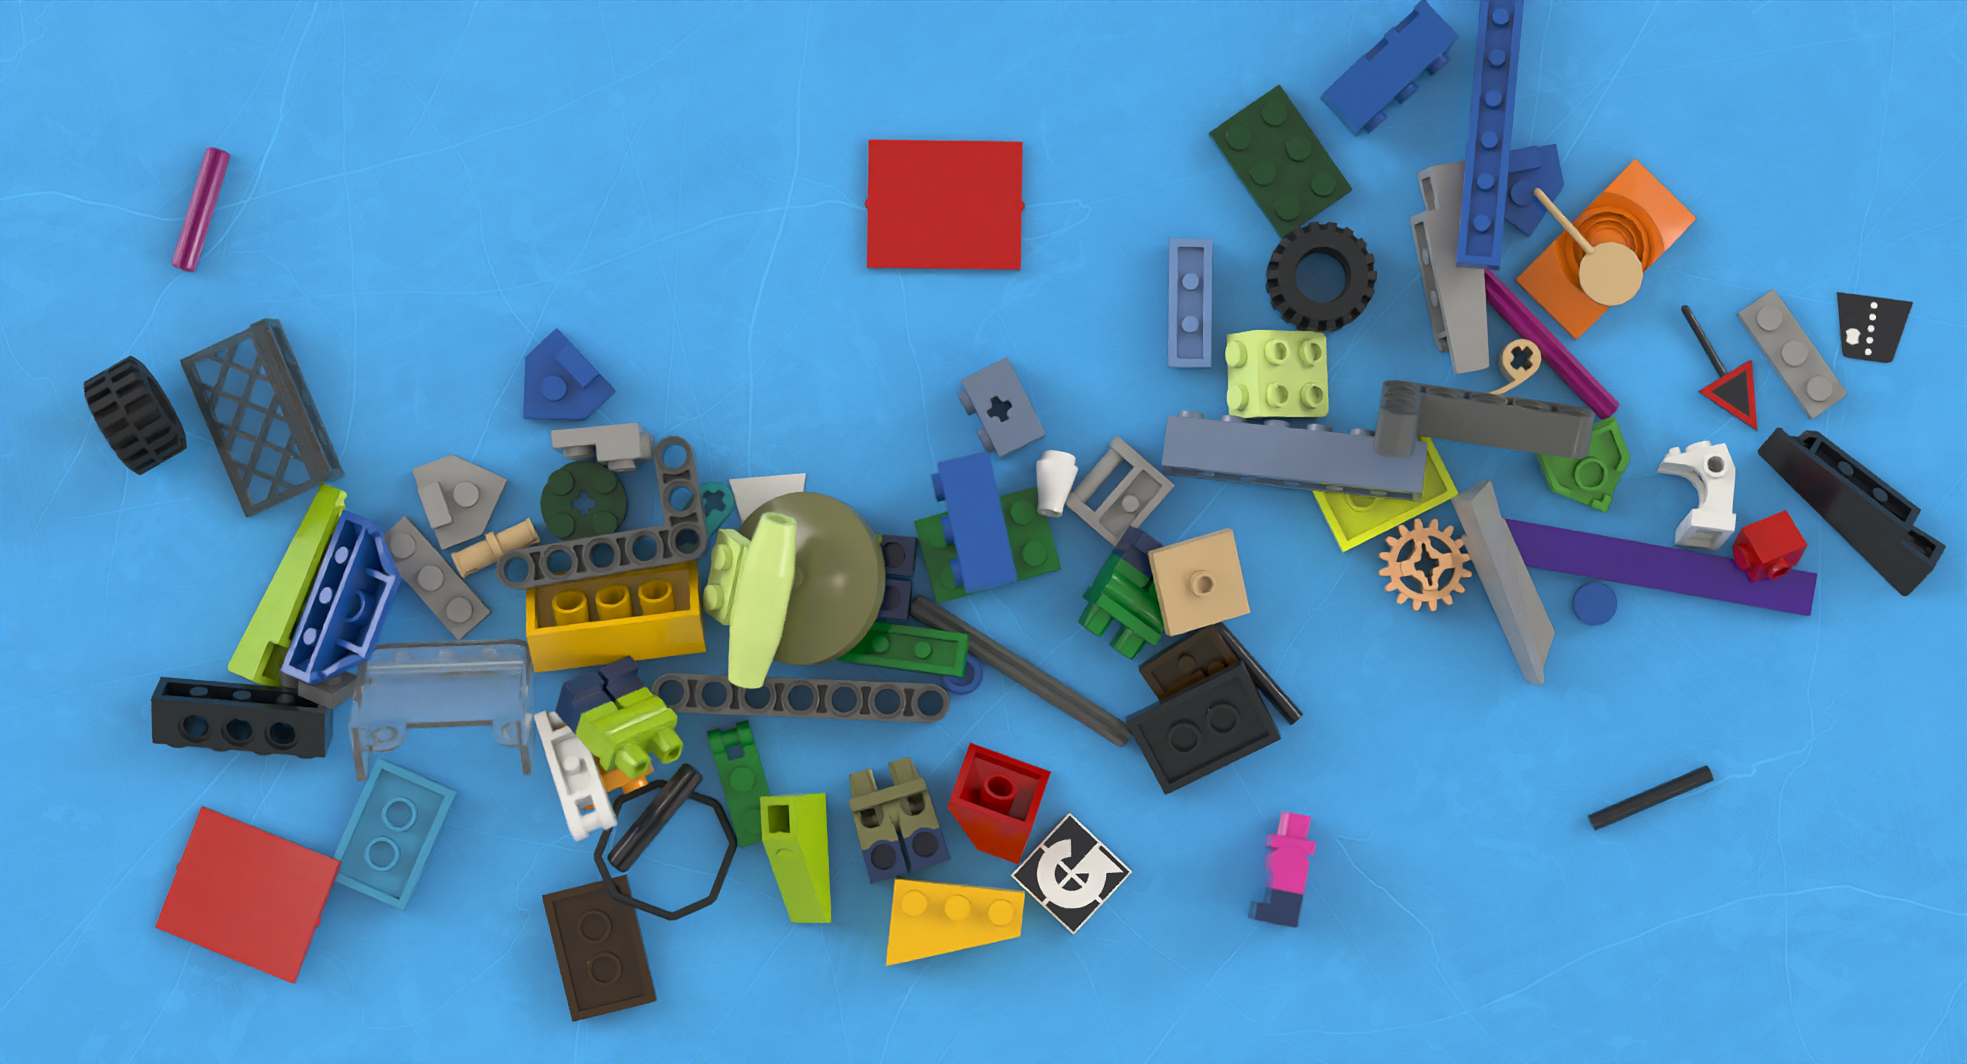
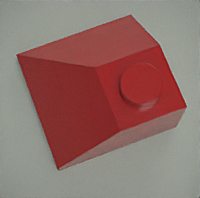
[947,743,1051,864]

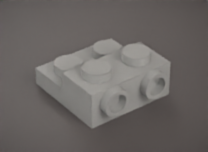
[551,423,655,473]

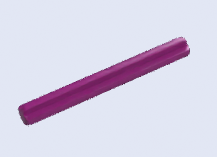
[1484,269,1620,420]

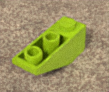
[760,793,832,923]

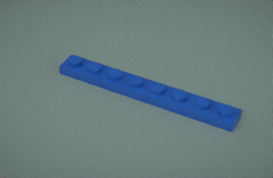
[1456,0,1524,271]

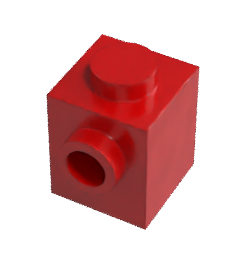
[1731,510,1808,583]

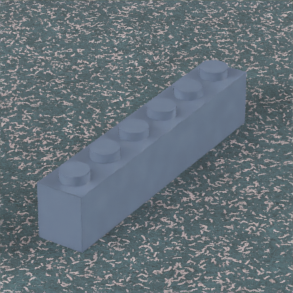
[1162,411,1427,502]

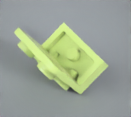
[1225,330,1329,420]

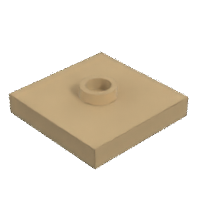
[1148,528,1250,636]

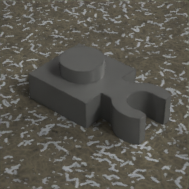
[279,666,360,709]

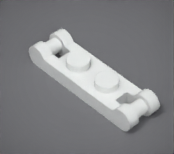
[534,710,618,842]

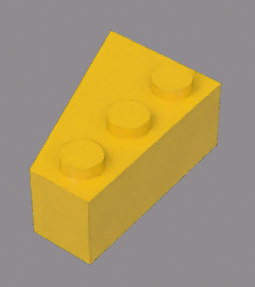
[886,877,1025,966]

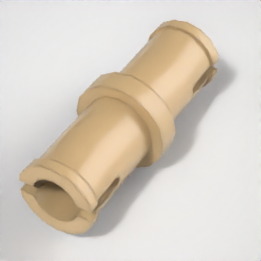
[451,518,541,579]

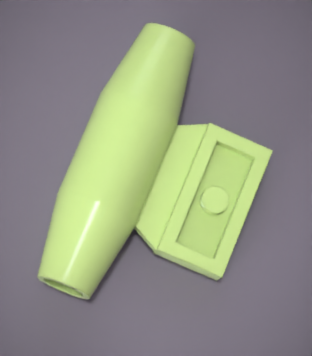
[702,513,796,689]

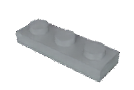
[1736,289,1848,420]
[383,516,492,641]

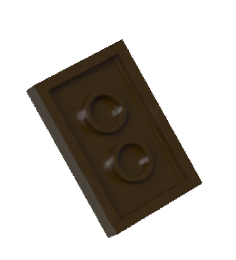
[542,874,658,1022]

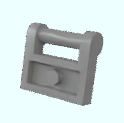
[1065,435,1175,548]

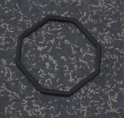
[594,780,737,921]

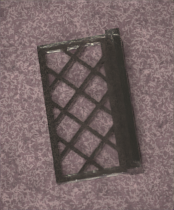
[180,318,345,518]

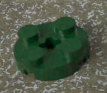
[540,461,628,541]

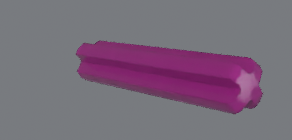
[172,147,230,272]

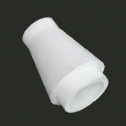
[1036,450,1078,517]

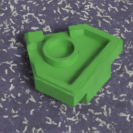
[1535,416,1631,513]

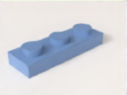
[1167,238,1213,369]

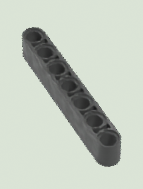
[651,673,950,723]

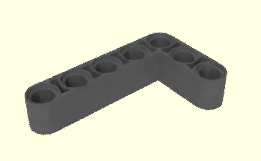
[1374,380,1595,459]
[496,436,710,591]

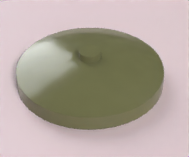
[737,492,886,666]

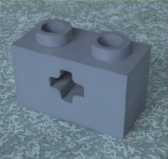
[957,357,1046,460]

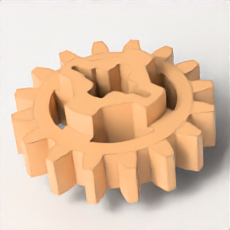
[1377,518,1472,611]

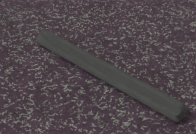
[908,595,1132,747]

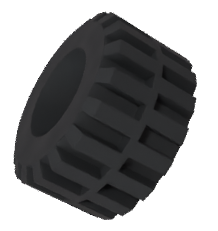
[1265,221,1377,333]
[83,355,187,475]

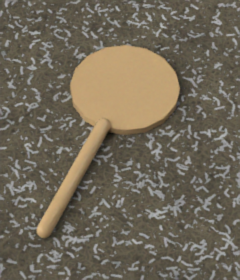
[1533,188,1643,306]

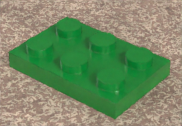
[914,486,1061,604]

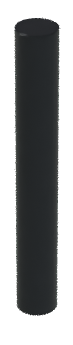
[1214,621,1304,725]
[1588,765,1714,831]

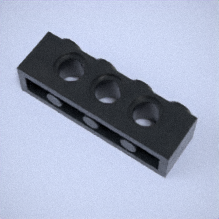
[151,677,333,759]

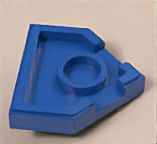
[1504,144,1564,237]
[523,328,616,421]

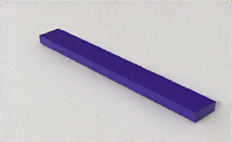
[1504,518,1817,616]

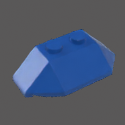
[280,509,402,685]

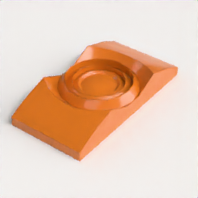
[1514,158,1696,341]

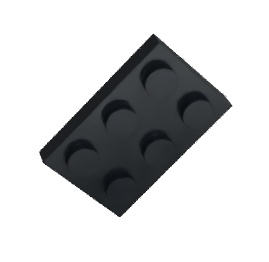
[1126,660,1281,795]

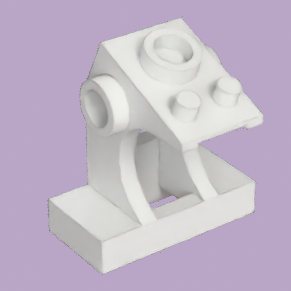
[1656,441,1736,551]

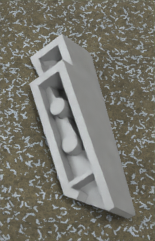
[1410,160,1489,375]
[1450,479,1555,686]

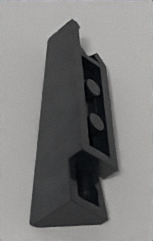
[1758,428,1946,596]

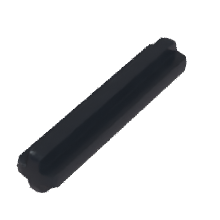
[607,763,703,873]

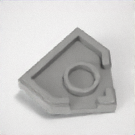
[412,454,509,550]

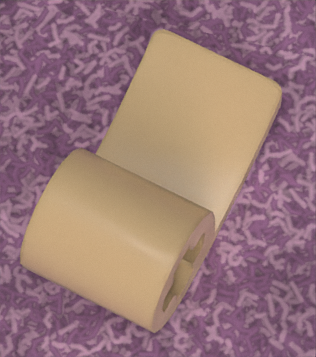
[1489,339,1541,395]

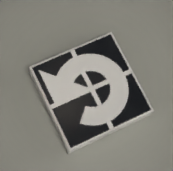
[1011,812,1132,935]

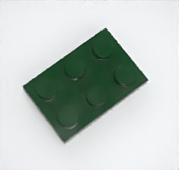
[1208,84,1353,240]

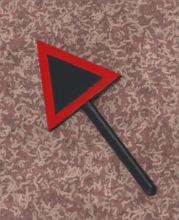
[1681,305,1758,431]

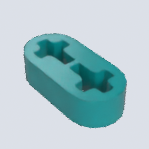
[678,482,735,554]

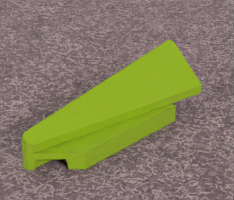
[228,484,347,687]

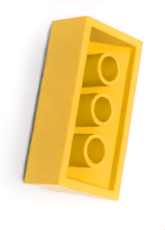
[526,561,706,673]

